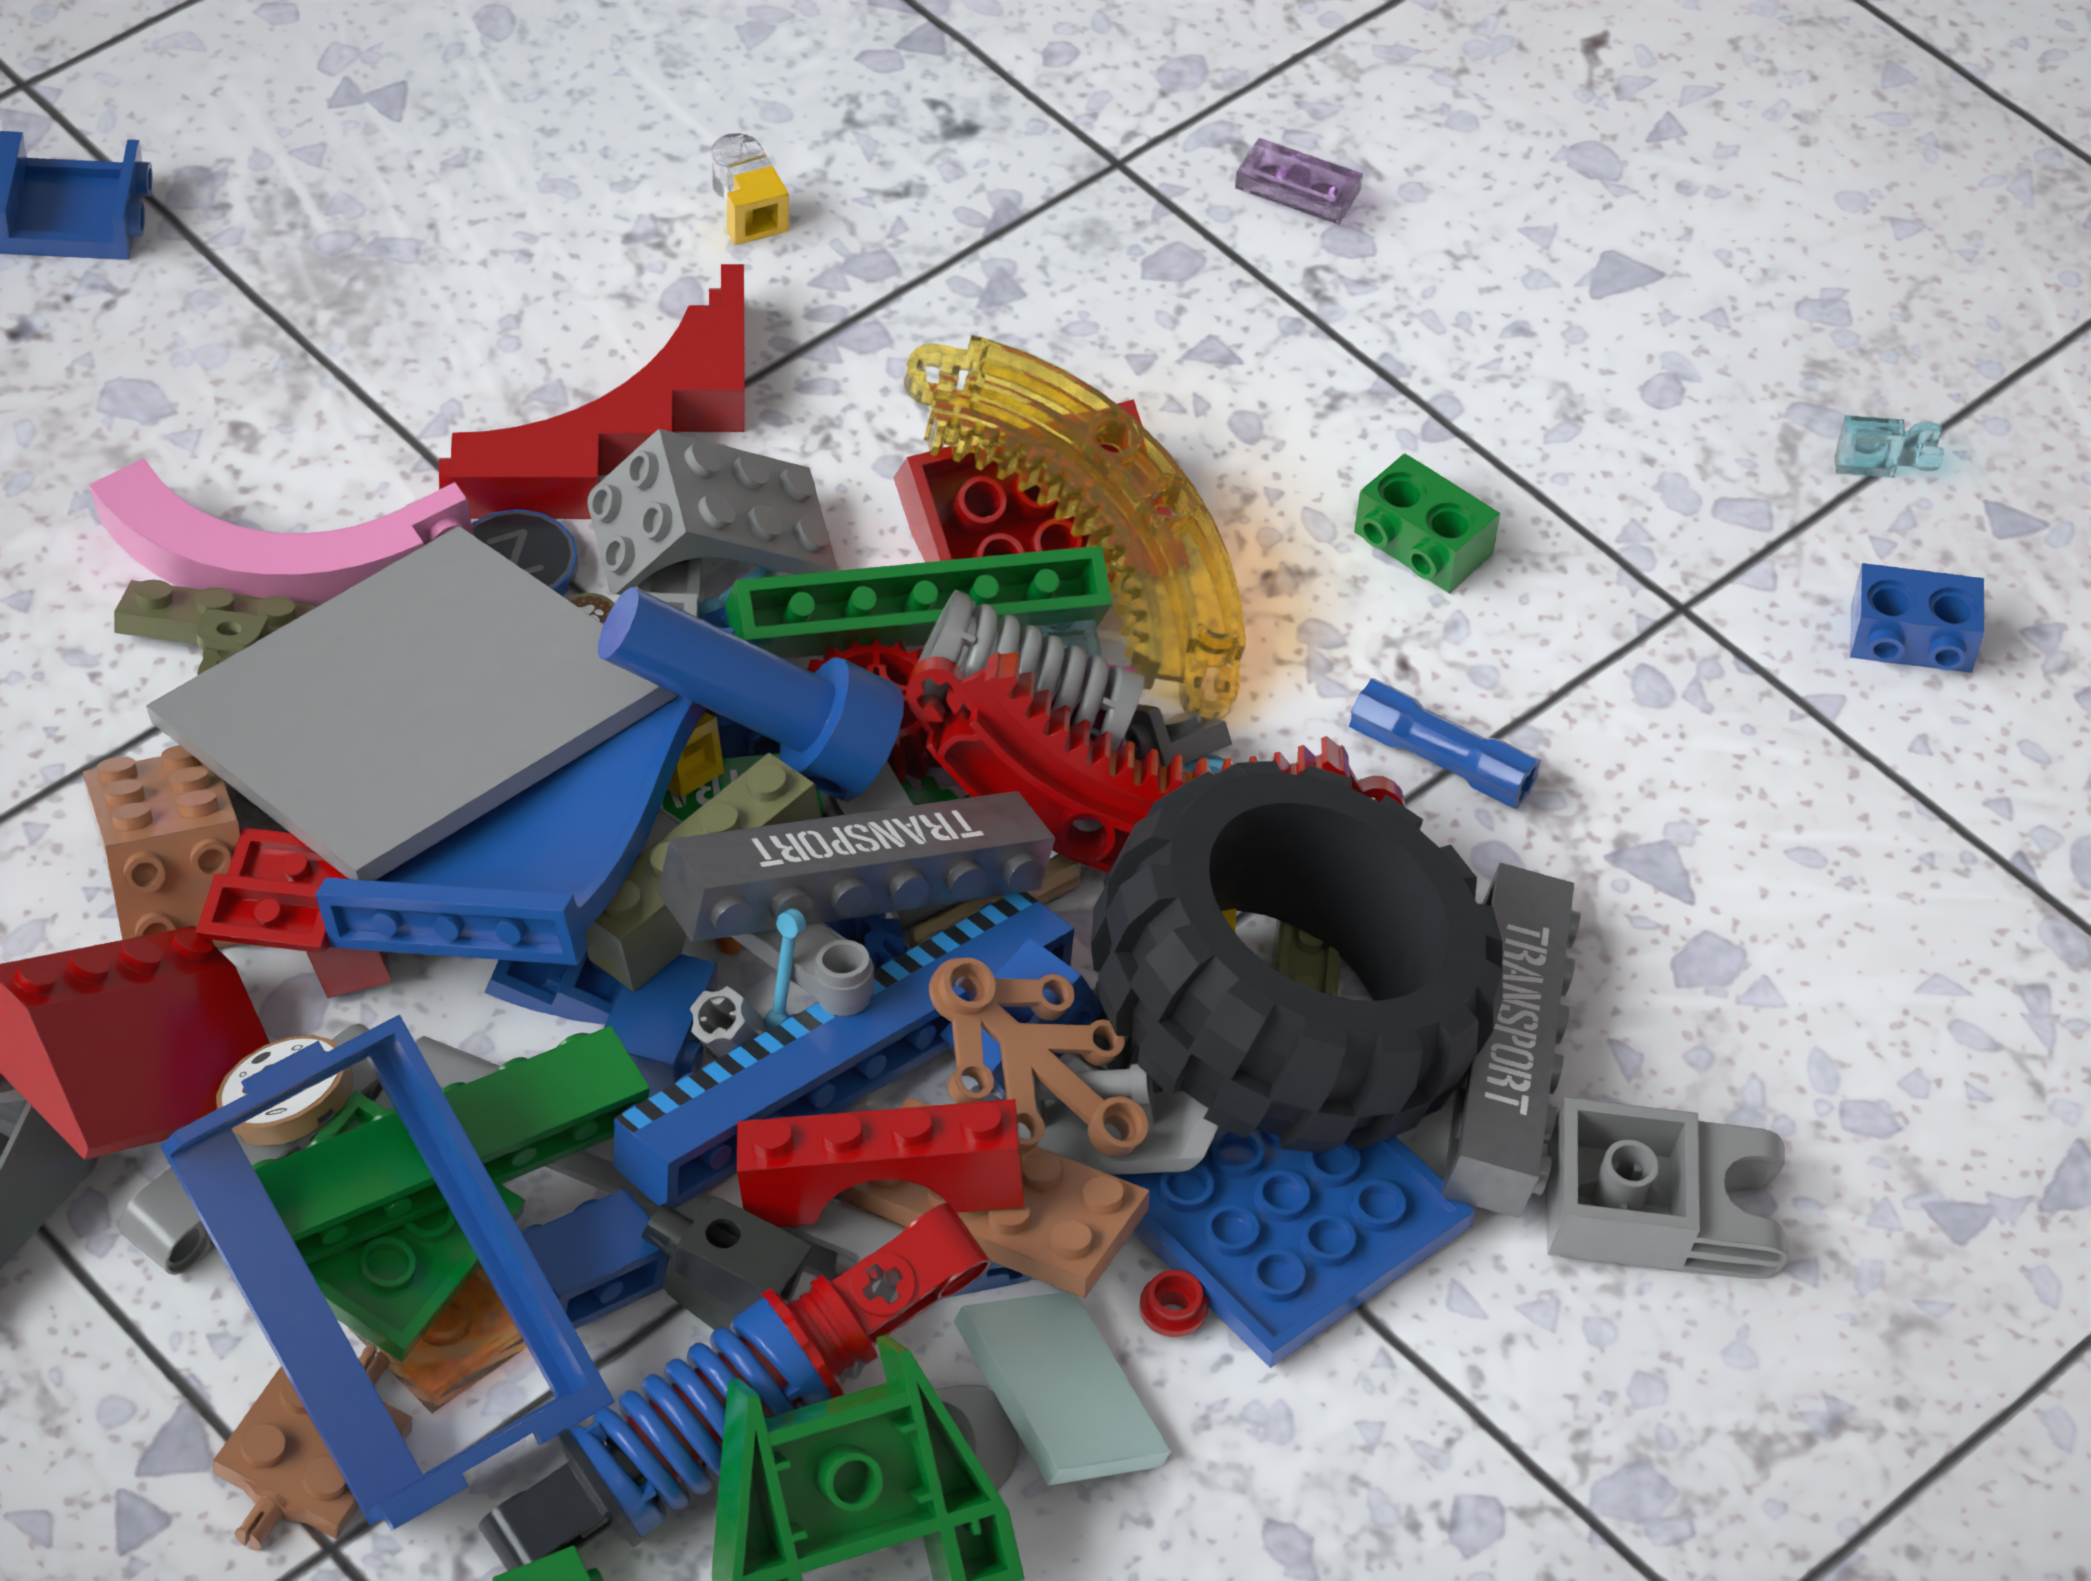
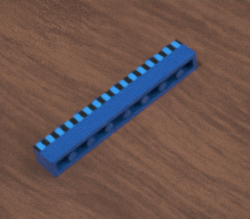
[613,892,1075,1209]

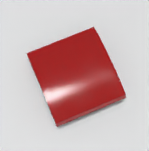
[195,827,347,954]

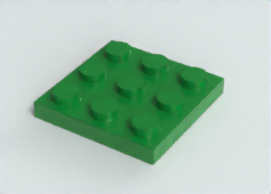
[305,1090,526,1362]

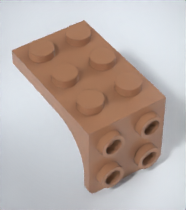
[83,745,241,948]

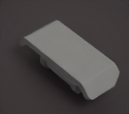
[970,1064,1218,1175]

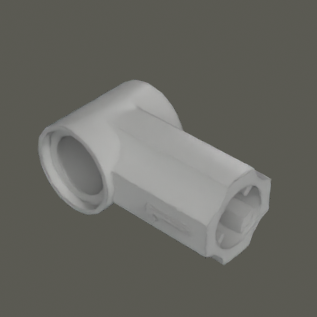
[690,986,768,1060]

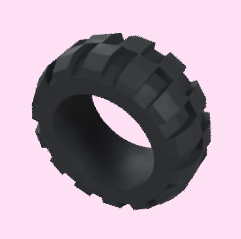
[1091,761,1503,1153]

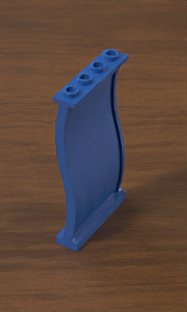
[315,622,736,965]

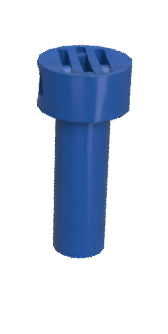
[598,587,904,802]

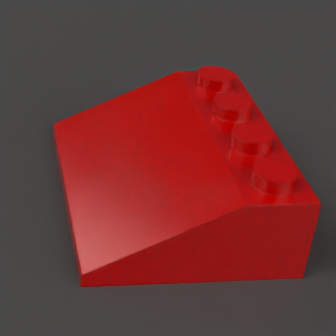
[893,399,1190,592]
[0,926,270,1160]

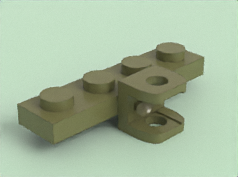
[114,579,319,676]

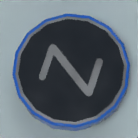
[472,509,578,596]

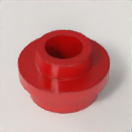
[1139,1270,1209,1337]

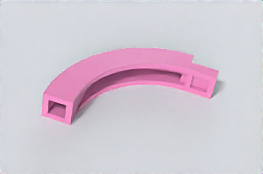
[89,458,474,606]

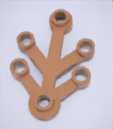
[929,958,1148,1157]

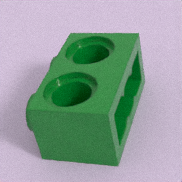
[1354,453,1500,593]

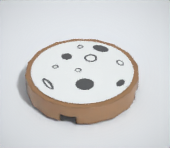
[216,1035,354,1146]

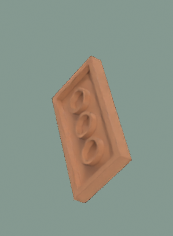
[841,1096,1150,1298]

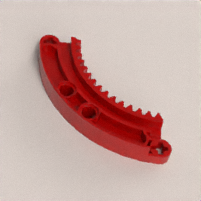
[906,652,1405,873]

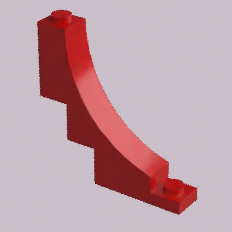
[439,264,745,519]

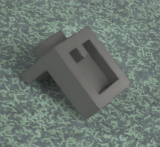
[1124,704,1232,767]

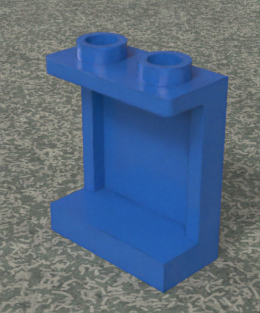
[0,131,153,260]

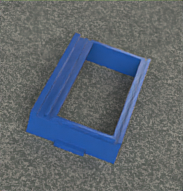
[160,1014,615,1531]

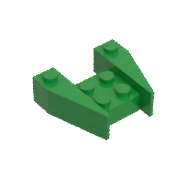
[711,1334,1025,1581]

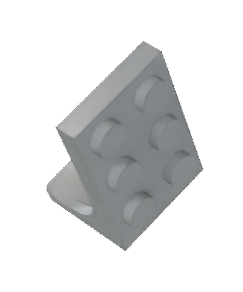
[588,429,838,595]

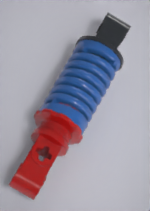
[478,1203,991,1571]

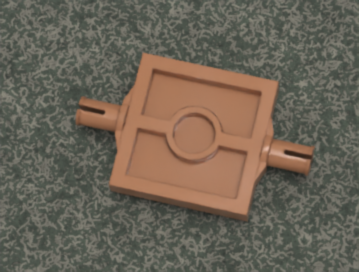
[213,1347,413,1551]

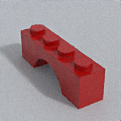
[737,1099,1025,1227]

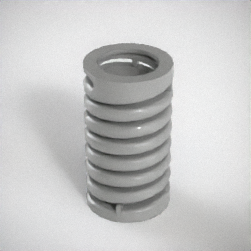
[917,590,1144,751]

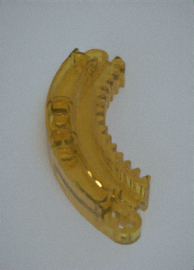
[903,335,1246,720]

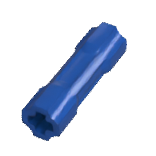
[1349,678,1541,809]

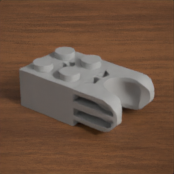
[1547,1097,1788,1279]

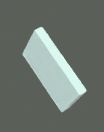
[953,1291,1171,1486]

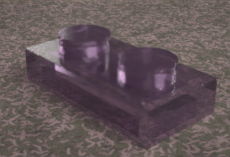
[1235,138,1363,225]

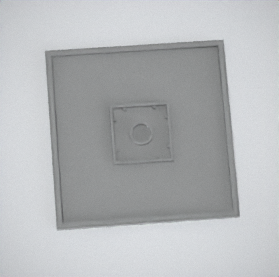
[146,526,679,881]

